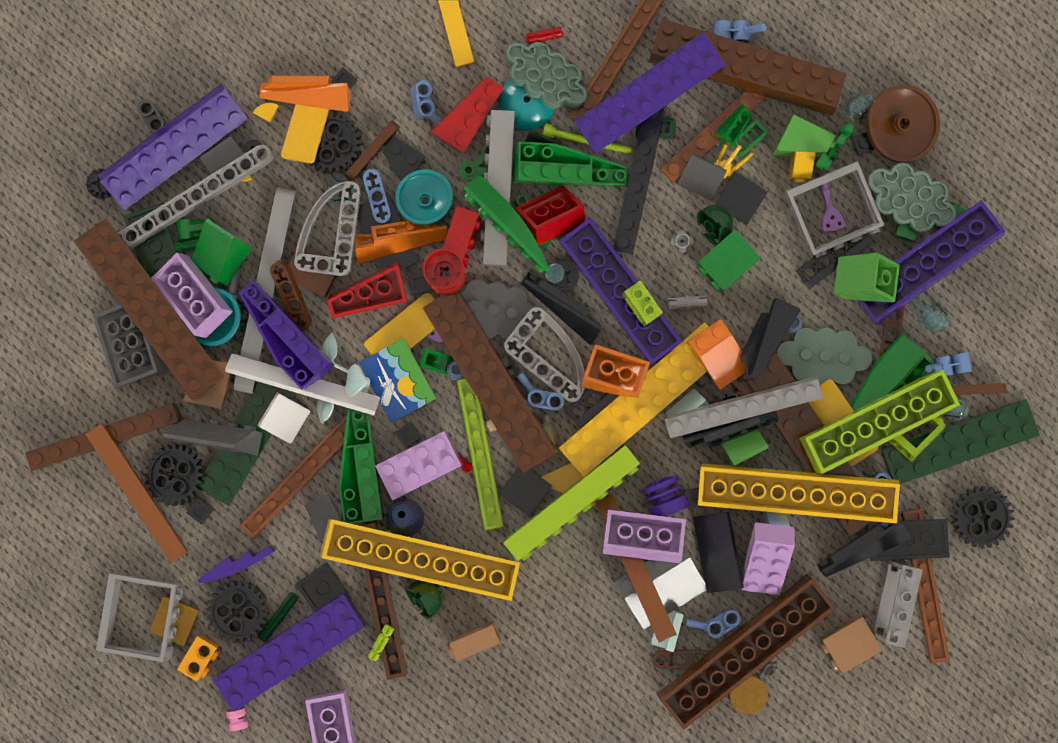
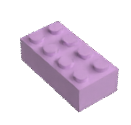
[151,252,233,338]
[375,431,463,500]
[603,510,686,564]
[741,522,795,595]
[305,690,356,743]

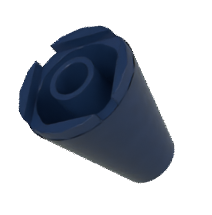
[386,499,424,537]

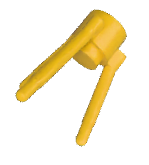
[714,144,753,179]

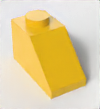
[790,151,815,184]

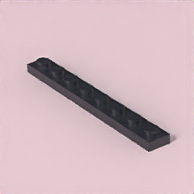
[613,106,667,255]

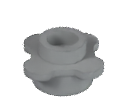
[671,230,694,253]

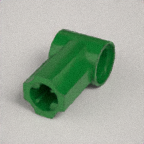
[176,218,214,241]

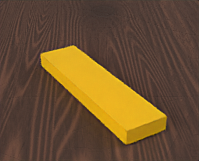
[438,0,474,68]

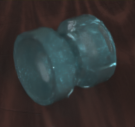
[545,263,564,284]

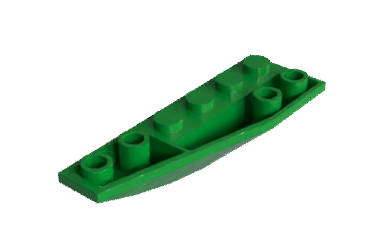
[512,142,628,186]
[463,175,550,274]
[851,334,934,411]
[339,408,384,524]

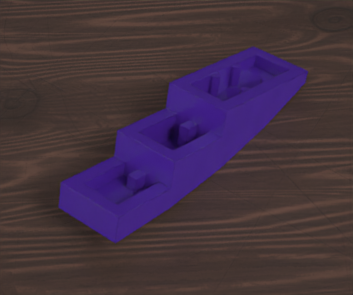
[197,545,275,583]

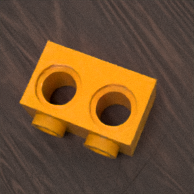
[177,634,220,681]

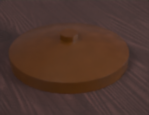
[866,85,940,162]

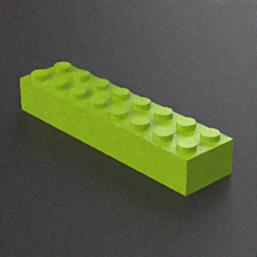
[799,370,960,474]
[503,445,640,561]

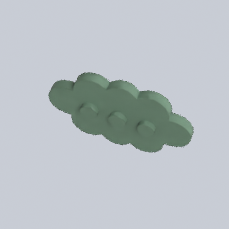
[505,42,587,109]
[867,163,957,233]
[776,327,872,385]

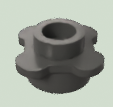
[758,661,778,678]

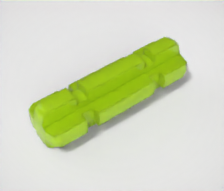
[368,624,394,661]

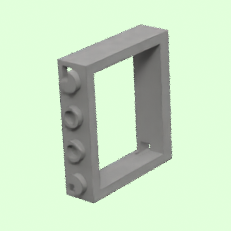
[784,161,884,258]
[872,560,923,648]
[96,573,183,662]

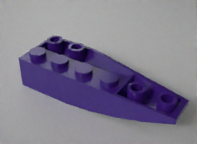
[239,280,335,390]

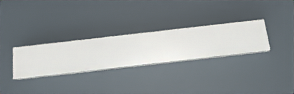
[225,354,380,415]

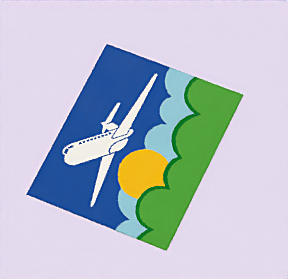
[359,338,436,423]

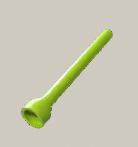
[543,123,633,154]

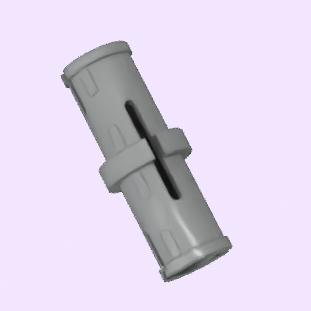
[667,295,707,310]

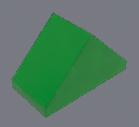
[419,348,453,375]

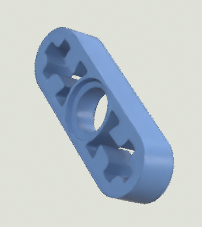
[363,169,391,224]

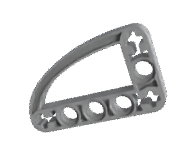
[294,181,361,276]
[503,307,585,402]

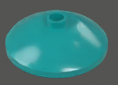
[499,79,554,131]
[395,169,453,225]
[188,288,241,346]

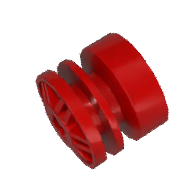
[423,248,466,295]

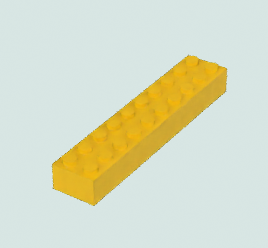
[559,322,709,477]
[698,463,900,523]
[319,519,520,601]

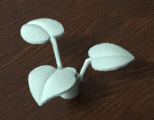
[317,333,370,424]

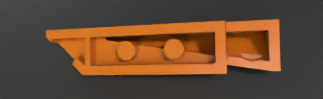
[259,76,351,112]
[354,221,447,264]

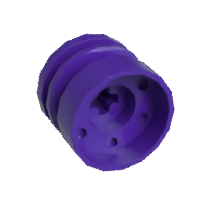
[641,475,690,517]

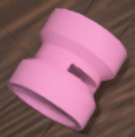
[226,707,249,731]

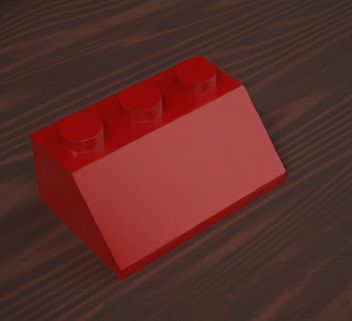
[515,185,585,246]

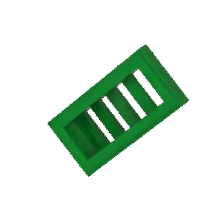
[714,104,752,147]
[730,118,770,158]

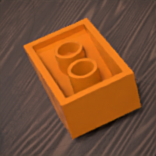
[686,319,746,390]
[582,344,650,398]

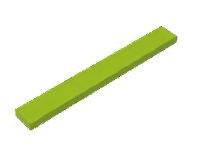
[457,378,504,530]

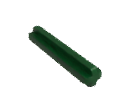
[258,592,299,642]

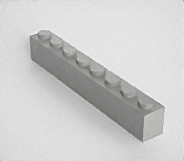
[480,110,515,267]
[665,376,823,438]

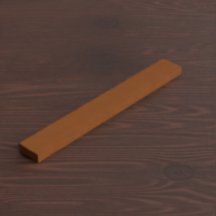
[570,0,663,120]
[239,415,347,539]
[85,423,188,562]
[595,494,677,642]
[902,508,950,664]

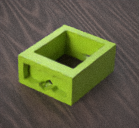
[622,280,663,327]
[889,416,946,462]

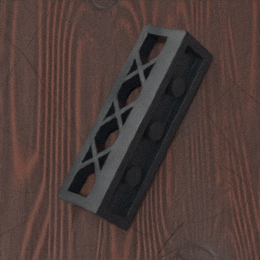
[796,225,873,289]
[565,389,619,428]

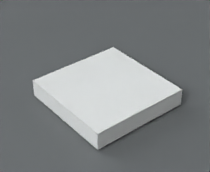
[258,392,310,444]

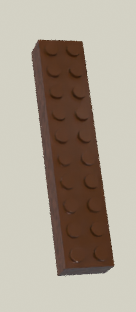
[649,19,847,116]
[74,219,224,400]
[423,290,559,473]
[742,353,872,536]
[657,574,836,730]

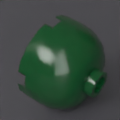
[697,205,733,244]
[406,580,442,619]

